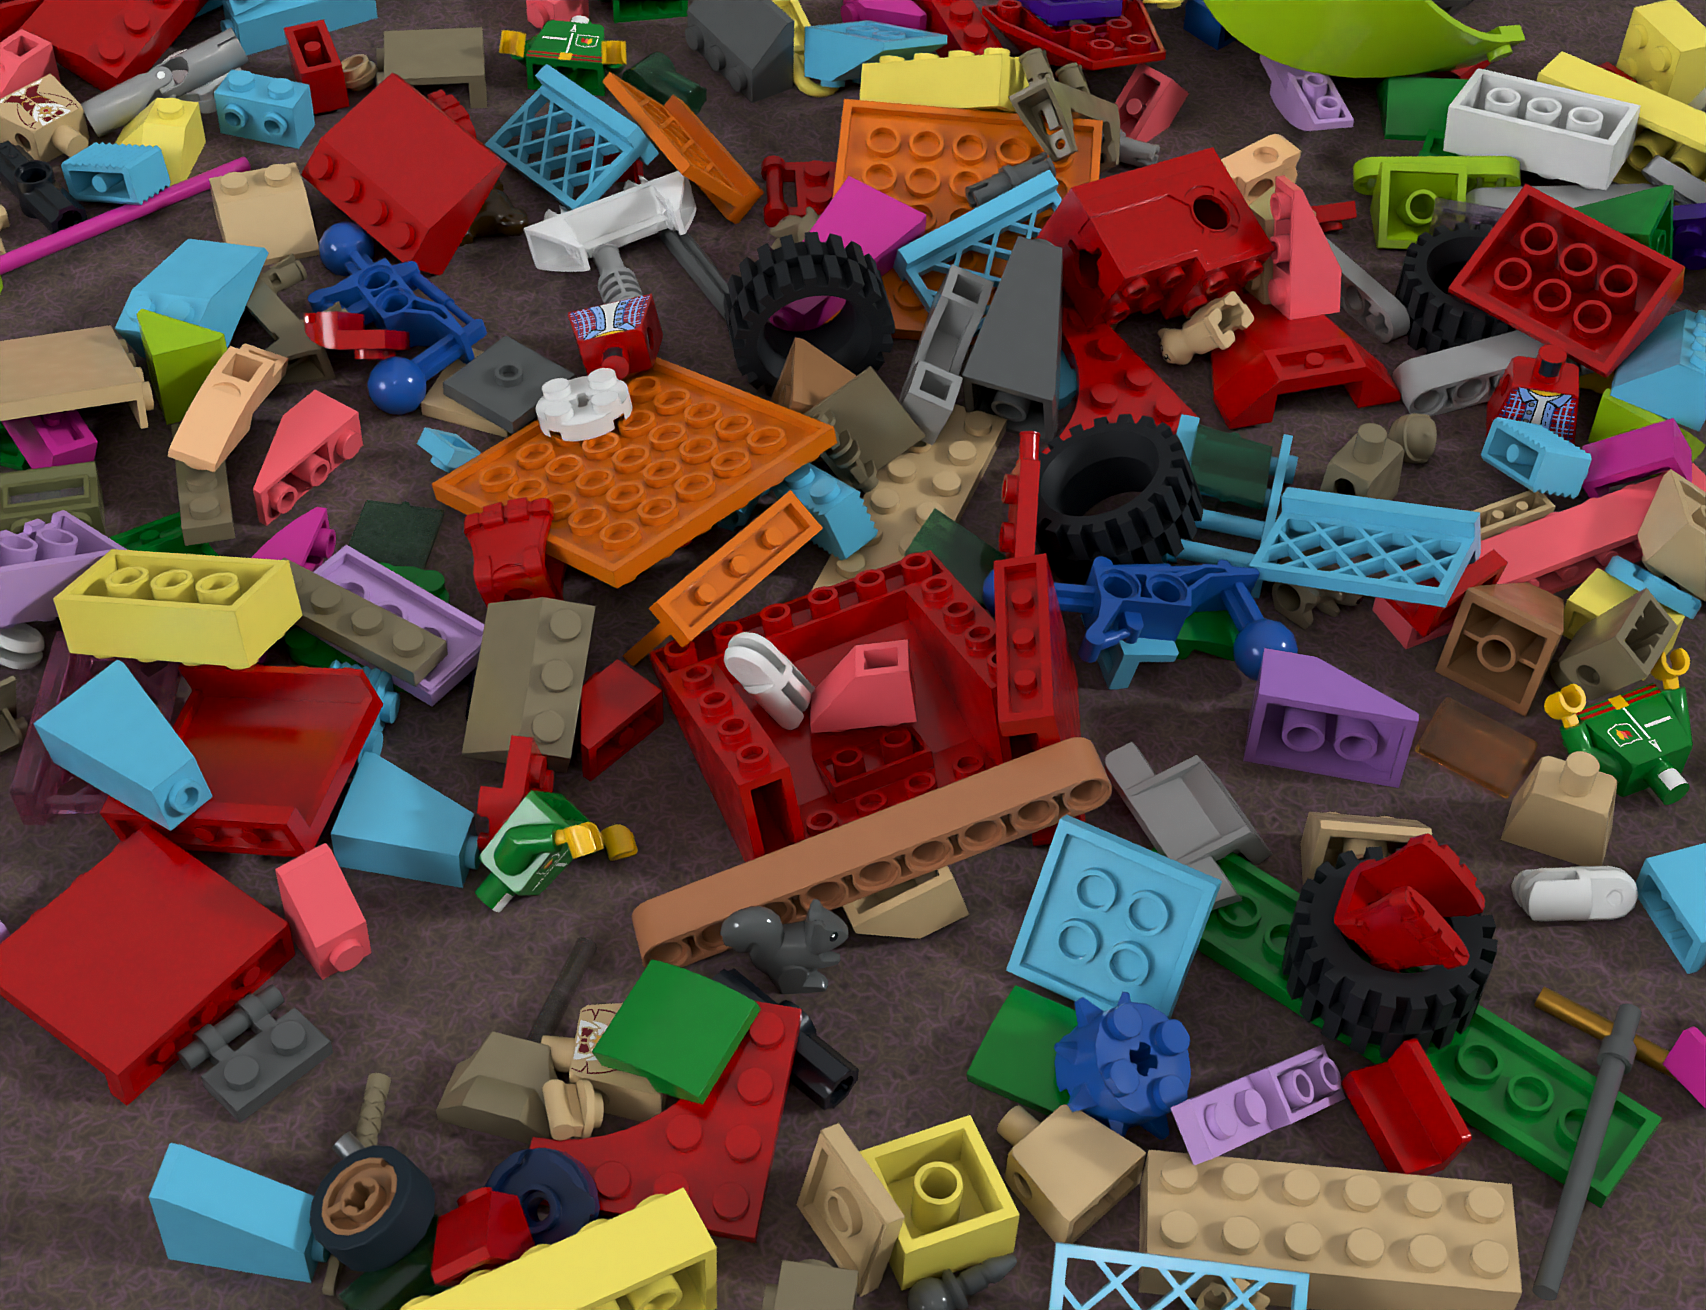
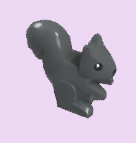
[720,899,849,994]

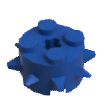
[1054,992,1191,1140]

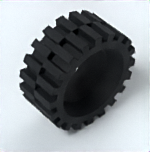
[1395,222,1517,355]
[723,232,895,397]
[1035,414,1203,585]
[1282,846,1498,1058]

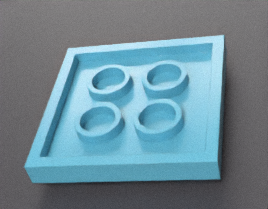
[1006,815,1222,1019]

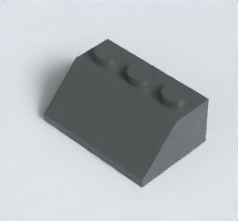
[685,0,794,103]

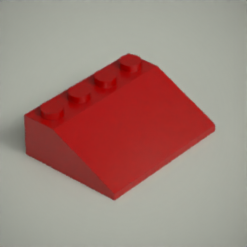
[19,0,209,92]
[301,73,507,276]
[1448,184,1685,378]

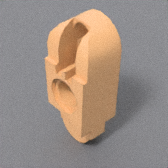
[1221,134,1301,206]

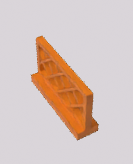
[602,72,764,224]
[623,490,823,666]

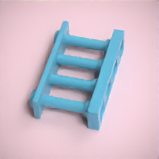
[1161,414,1298,598]

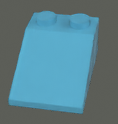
[804,20,947,88]
[115,239,268,358]

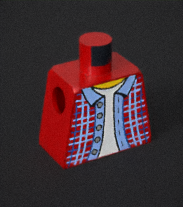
[568,294,663,380]
[1485,345,1579,445]

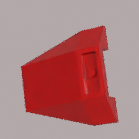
[982,0,1166,70]
[1211,293,1401,429]

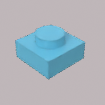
[417,427,481,473]

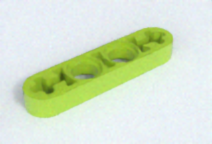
[1353,156,1521,195]

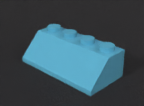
[1610,309,1706,432]

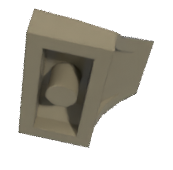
[436,1031,557,1144]

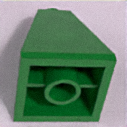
[1574,185,1674,259]

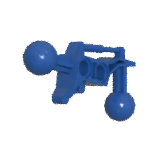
[308,221,487,415]
[982,556,1298,681]

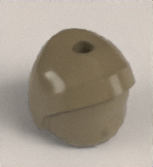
[1387,413,1437,464]

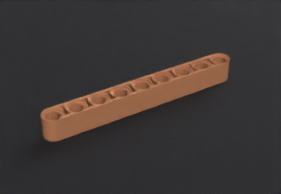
[631,737,1112,968]

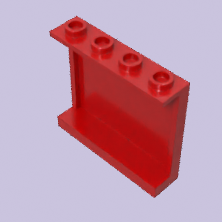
[994,553,1086,846]
[99,663,383,857]
[0,824,295,1106]

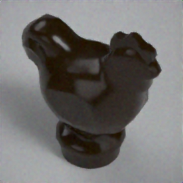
[459,178,529,247]

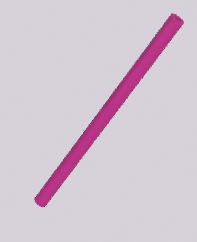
[0,157,251,275]

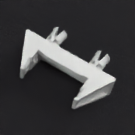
[524,171,697,272]

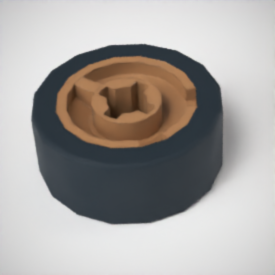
[309,1145,435,1273]

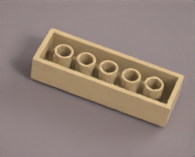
[1139,1149,1522,1310]

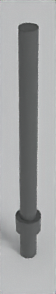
[1532,1004,1642,1301]

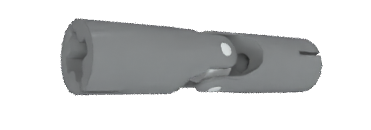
[81,28,250,138]

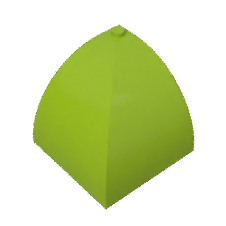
[1203,0,1525,78]

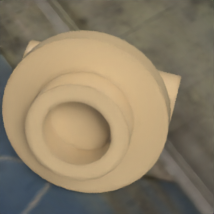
[542,1079,604,1141]

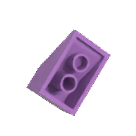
[1243,648,1419,788]

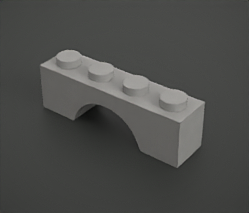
[899,264,994,445]

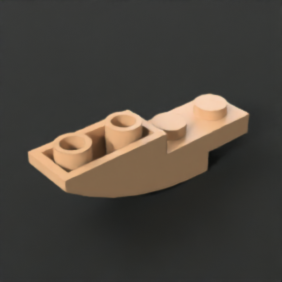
[168,343,289,472]

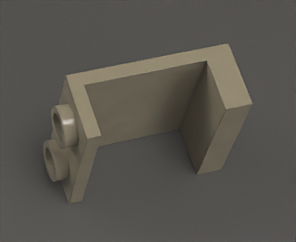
[376,27,487,109]

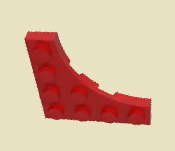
[1041,304,1198,454]
[529,1001,802,1243]

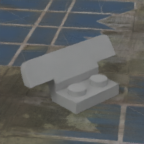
[1104,742,1272,910]

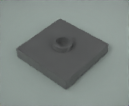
[443,335,575,434]

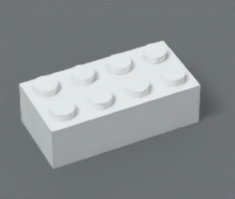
[1443,68,1641,190]

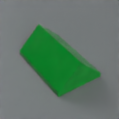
[1376,76,1469,141]

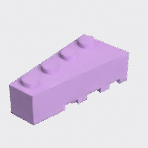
[0,510,127,629]

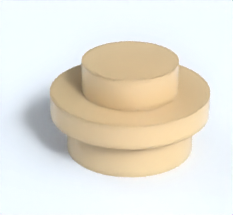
[341,54,378,91]

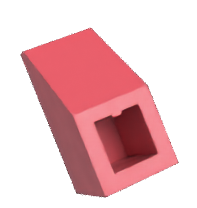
[810,639,917,733]

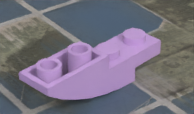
[1260,54,1354,131]
[1171,1044,1346,1165]

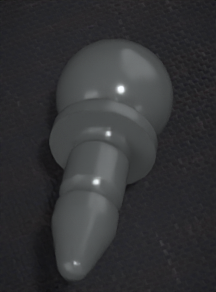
[907,1255,1017,1310]

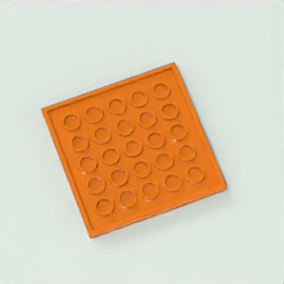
[821,99,1103,345]
[431,357,837,589]

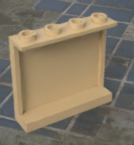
[0,325,154,429]

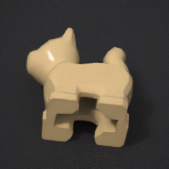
[1158,291,1254,365]

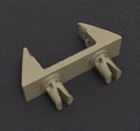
[1009,48,1120,175]
[243,253,348,385]

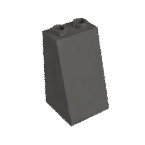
[962,236,1064,443]

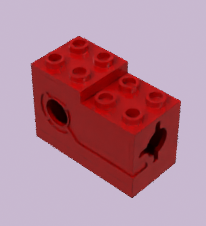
[1036,147,1275,327]

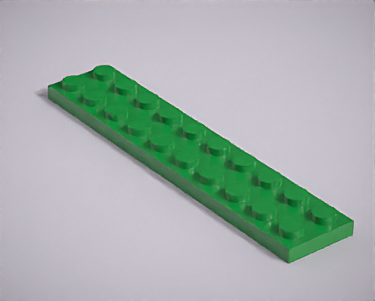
[1151,847,1662,1208]

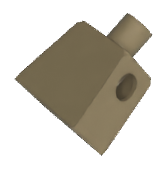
[1320,423,1405,501]
[1550,588,1678,701]

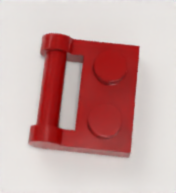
[761,155,837,227]

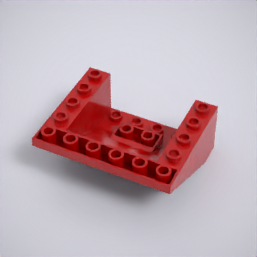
[649,550,1041,862]

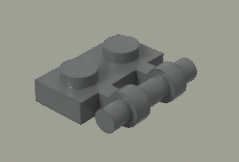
[177,984,333,1123]

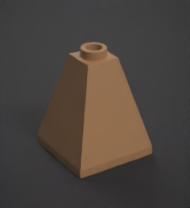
[770,337,856,463]
[1435,582,1564,717]

